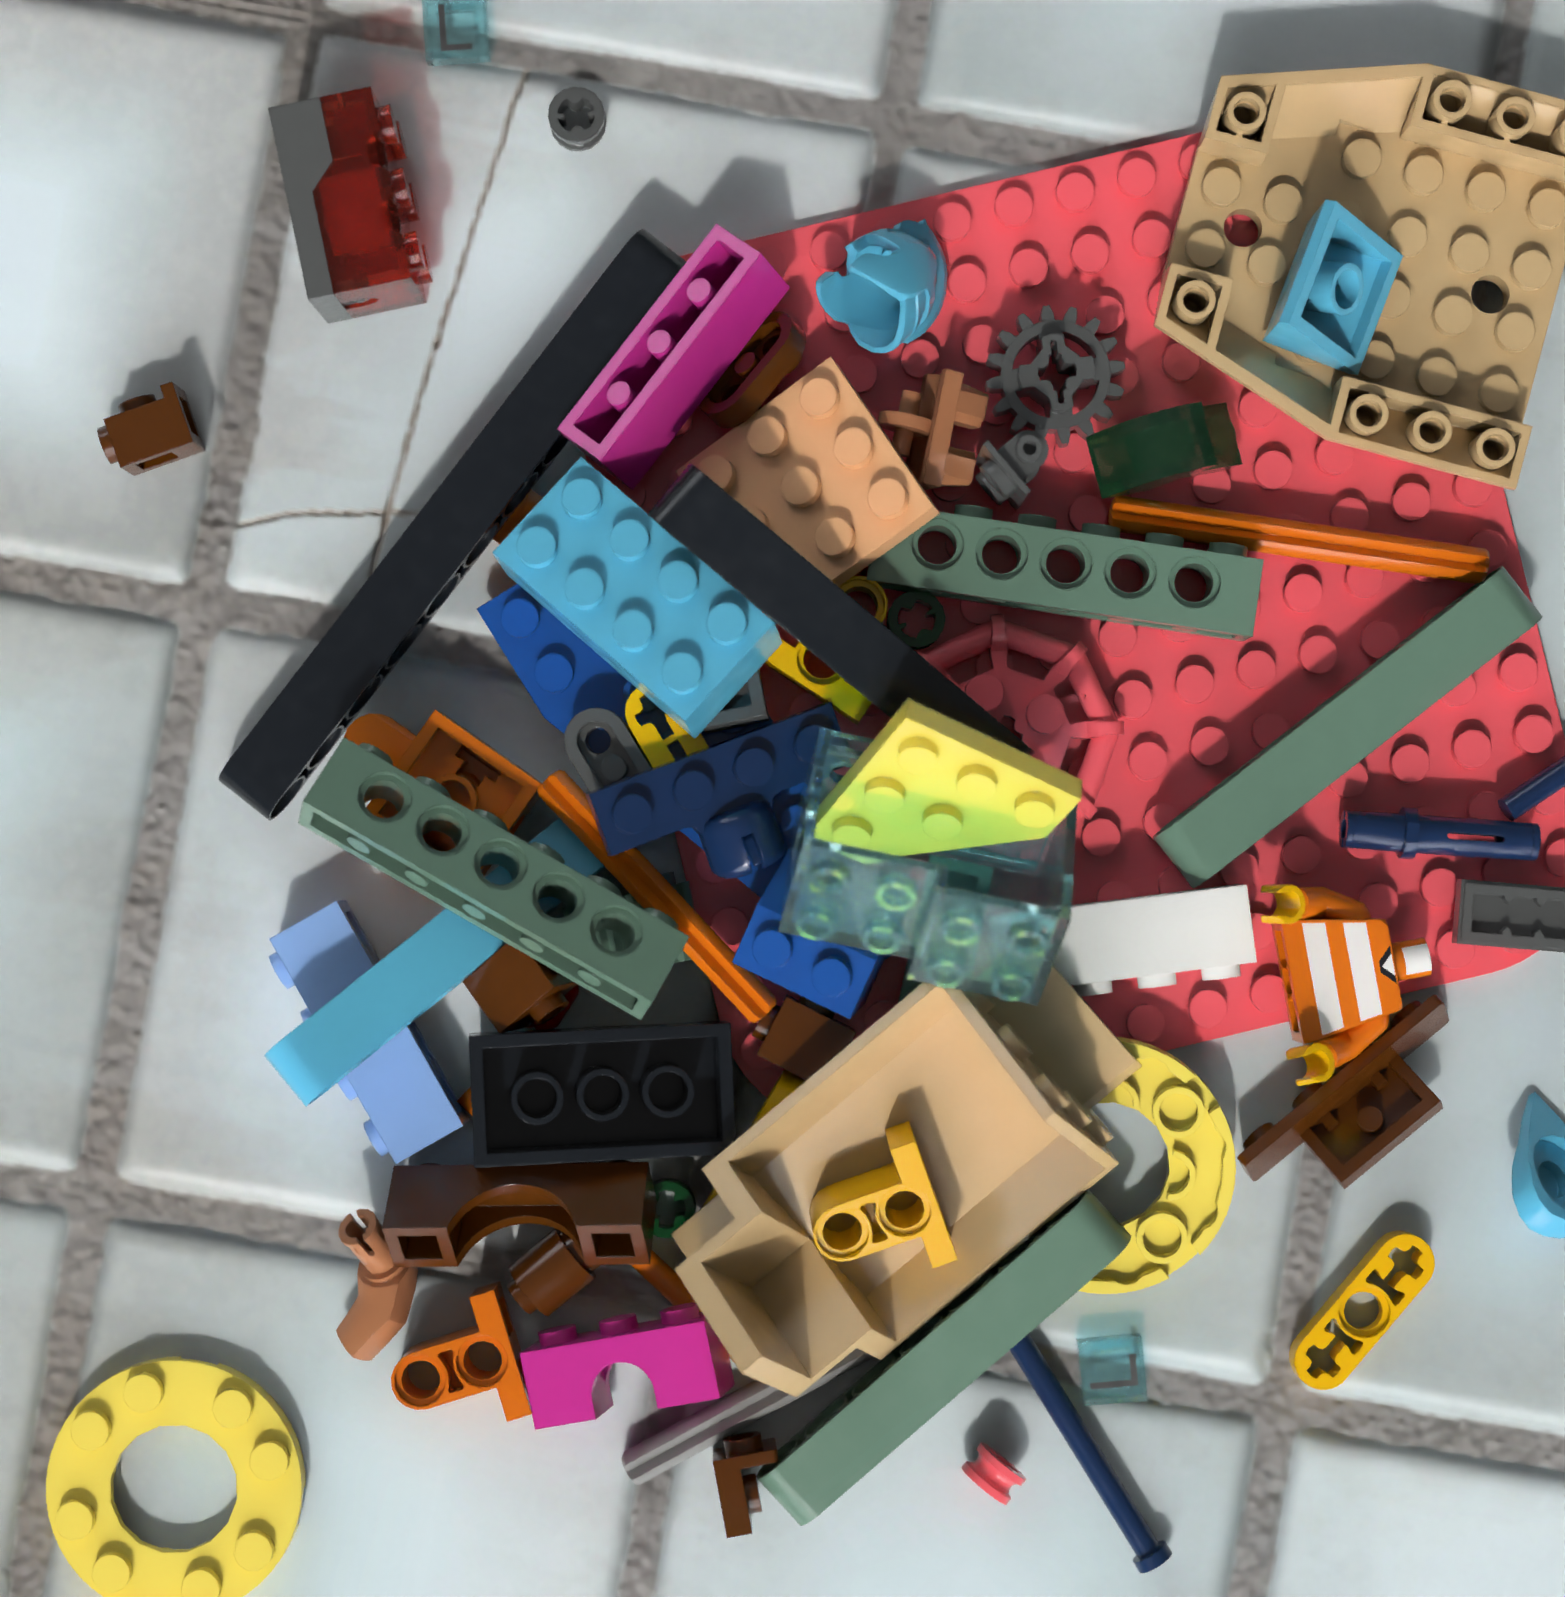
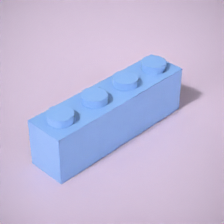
[269,900,470,1164]

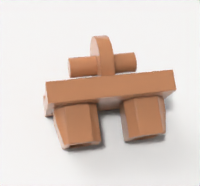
[877,369,989,490]

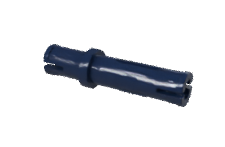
[1339,807,1541,861]

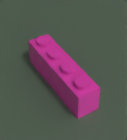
[557,224,790,490]

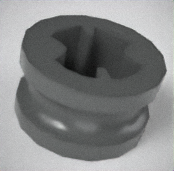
[548,87,606,152]

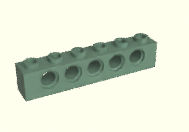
[866,504,1264,641]
[298,737,690,1020]

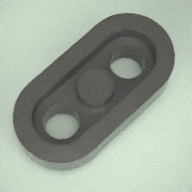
[564,708,653,792]

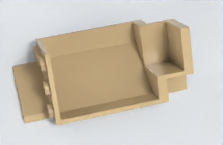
[671,935,1142,1398]

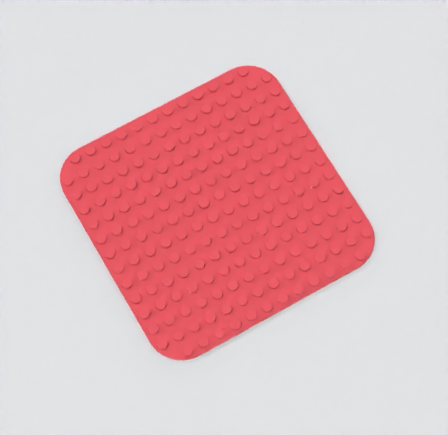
[585,132,1565,1097]

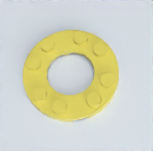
[1079,1037,1236,1294]
[46,1356,306,1597]

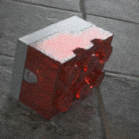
[268,86,433,324]

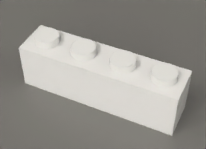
[984,884,1257,996]

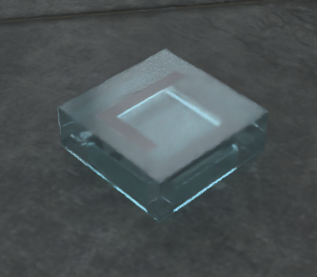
[422,0,491,66]
[1076,1333,1148,1406]

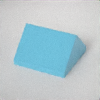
[1263,200,1403,375]

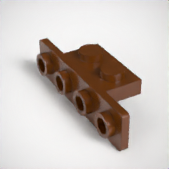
[1237,994,1449,1189]

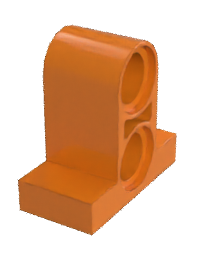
[391,1281,532,1422]

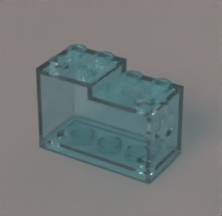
[778,728,1077,1006]

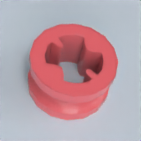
[961,1442,1026,1505]

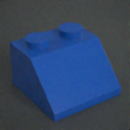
[732,834,916,1019]

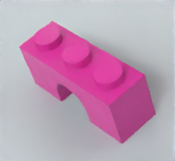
[520,1303,735,1430]

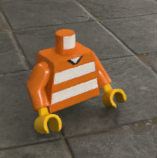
[1261,884,1432,1086]

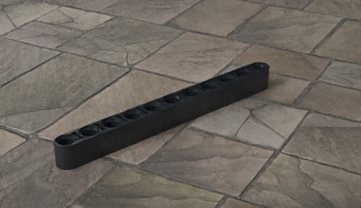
[218,229,686,821]

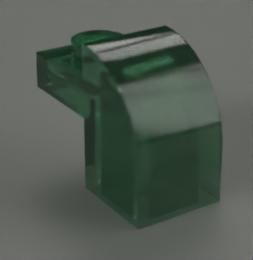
[1085,401,1243,499]

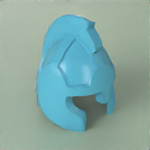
[816,219,947,353]

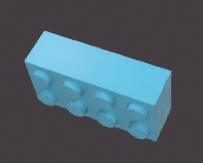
[492,457,782,739]

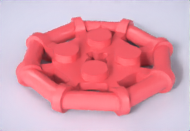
[916,614,1124,856]

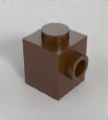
[463,943,578,1034]
[752,994,856,1080]

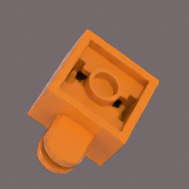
[343,710,542,876]

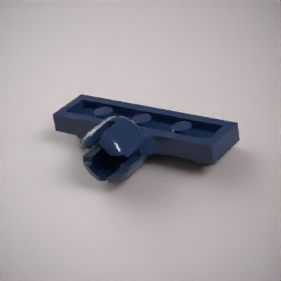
[585,702,853,879]

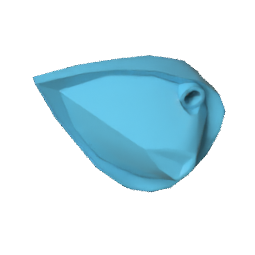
[1512,1092,1565,1239]

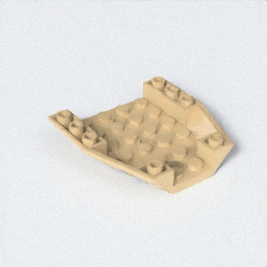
[1154,63,1565,490]

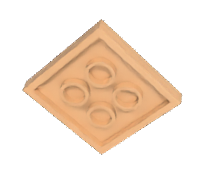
[676,357,940,626]

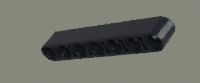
[648,463,1034,756]

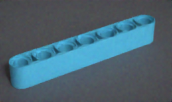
[264,818,605,1106]

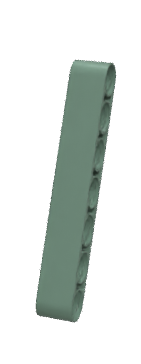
[1153,566,1543,888]
[756,1189,1131,1526]

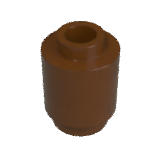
[506,1228,601,1317]

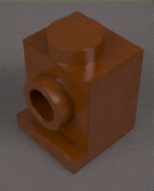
[97,381,206,476]

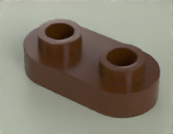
[699,312,806,429]

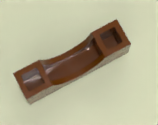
[382,1160,657,1267]

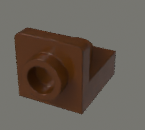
[713,1431,779,1538]

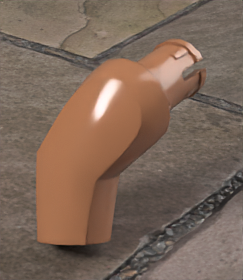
[336,1209,418,1361]

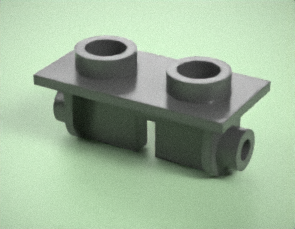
[975,430,1048,510]

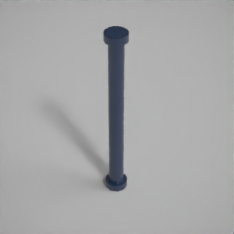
[1010,1334,1172,1573]

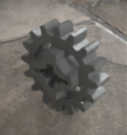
[984,305,1125,448]

